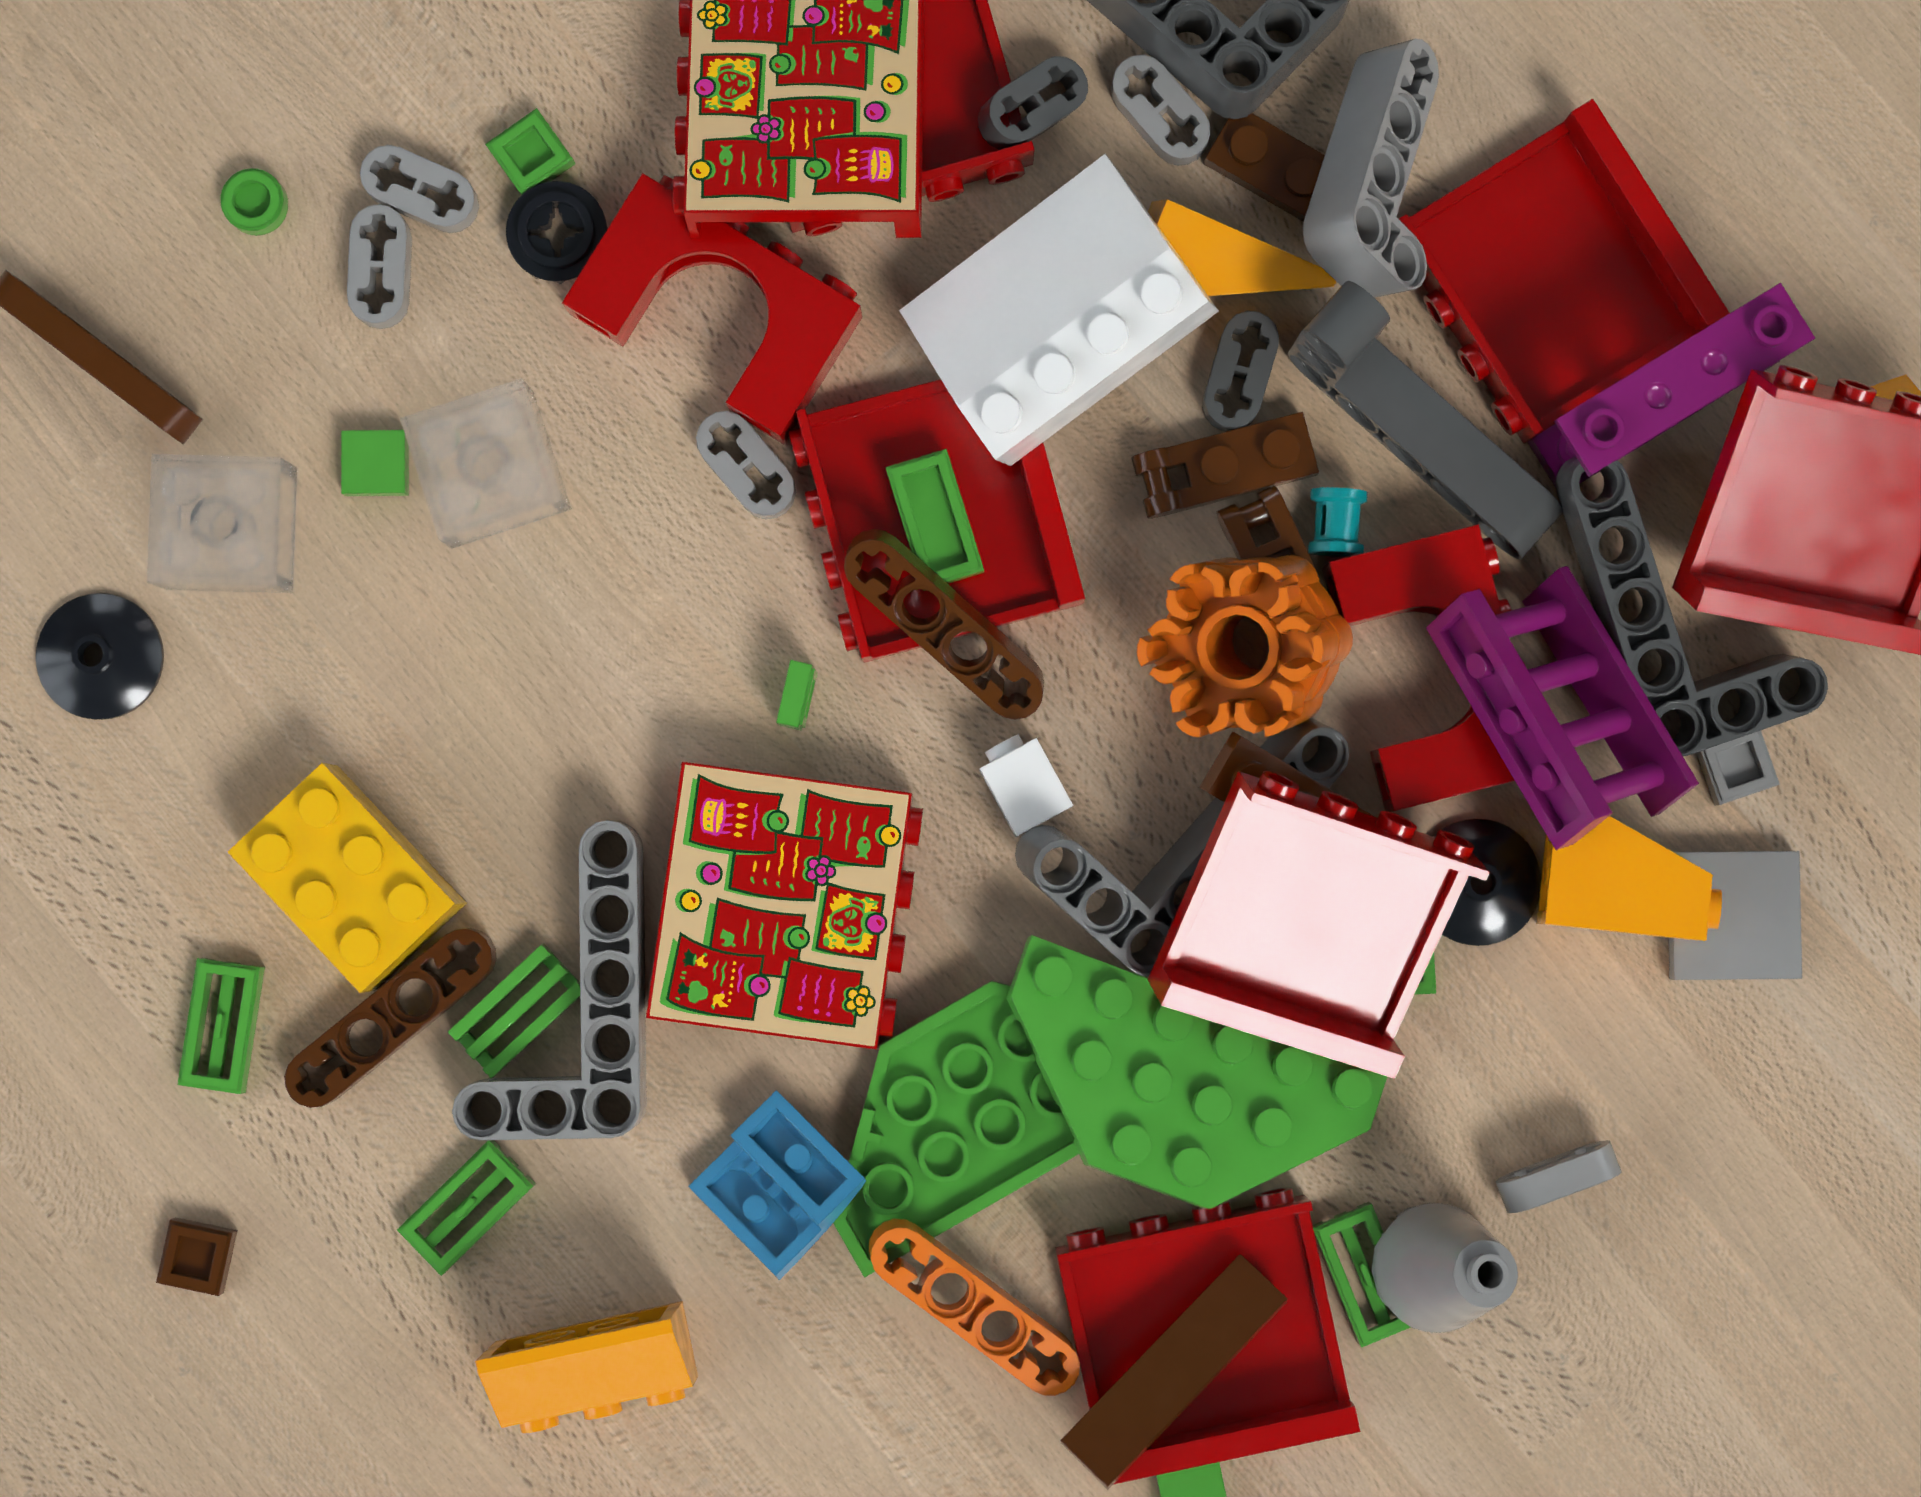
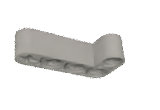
[1303,39,1439,298]

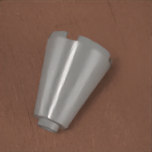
[1372,1203,1518,1333]

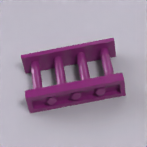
[1527,282,1816,488]
[1426,566,1699,850]

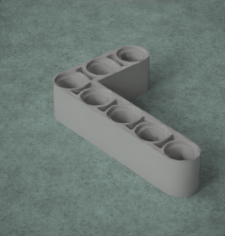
[452,820,647,1140]

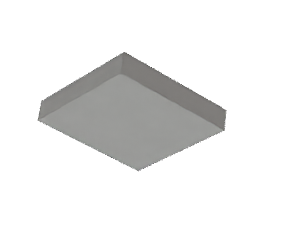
[1669,851,1802,980]

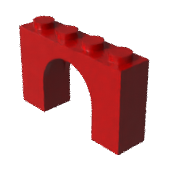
[562,173,863,445]
[1322,524,1526,812]

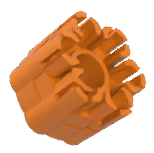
[1137,555,1353,737]

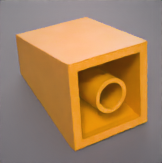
[1536,816,1722,941]

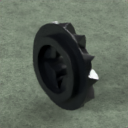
[506,181,608,284]

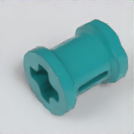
[1308,487,1368,557]

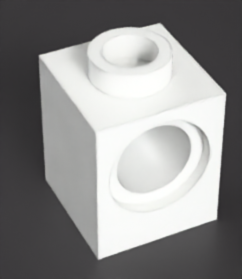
[979,734,1073,837]

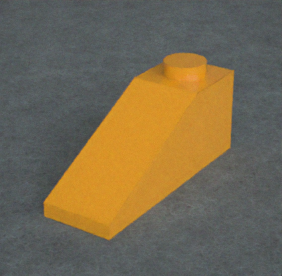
[1148,199,1336,296]

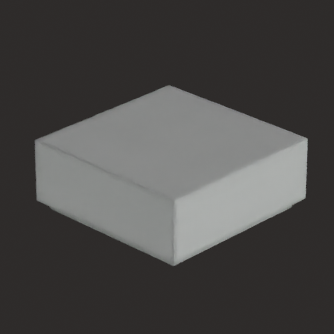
[1696,730,1780,806]

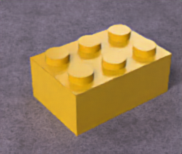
[228,763,467,993]

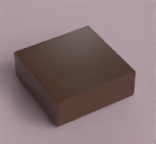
[156,1217,238,1296]

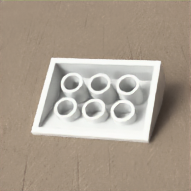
[899,154,1219,466]

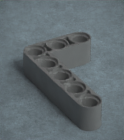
[1087,0,1349,119]
[1288,281,1563,560]
[1555,457,1828,757]
[1015,718,1349,977]

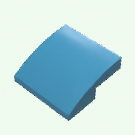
[688,1090,866,1280]

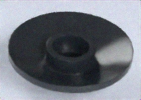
[36,593,164,720]
[1433,819,1541,946]

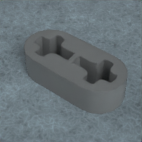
[978,56,1088,150]
[1202,311,1279,432]

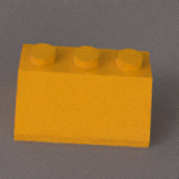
[475,1301,698,1433]

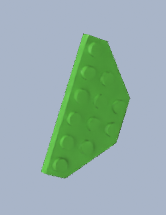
[1006,935,1387,1209]
[833,980,1079,1278]

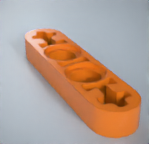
[869,1219,1080,1396]

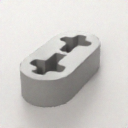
[1111,55,1210,166]
[360,145,479,233]
[347,204,412,329]
[696,411,796,520]
[1496,1140,1622,1213]

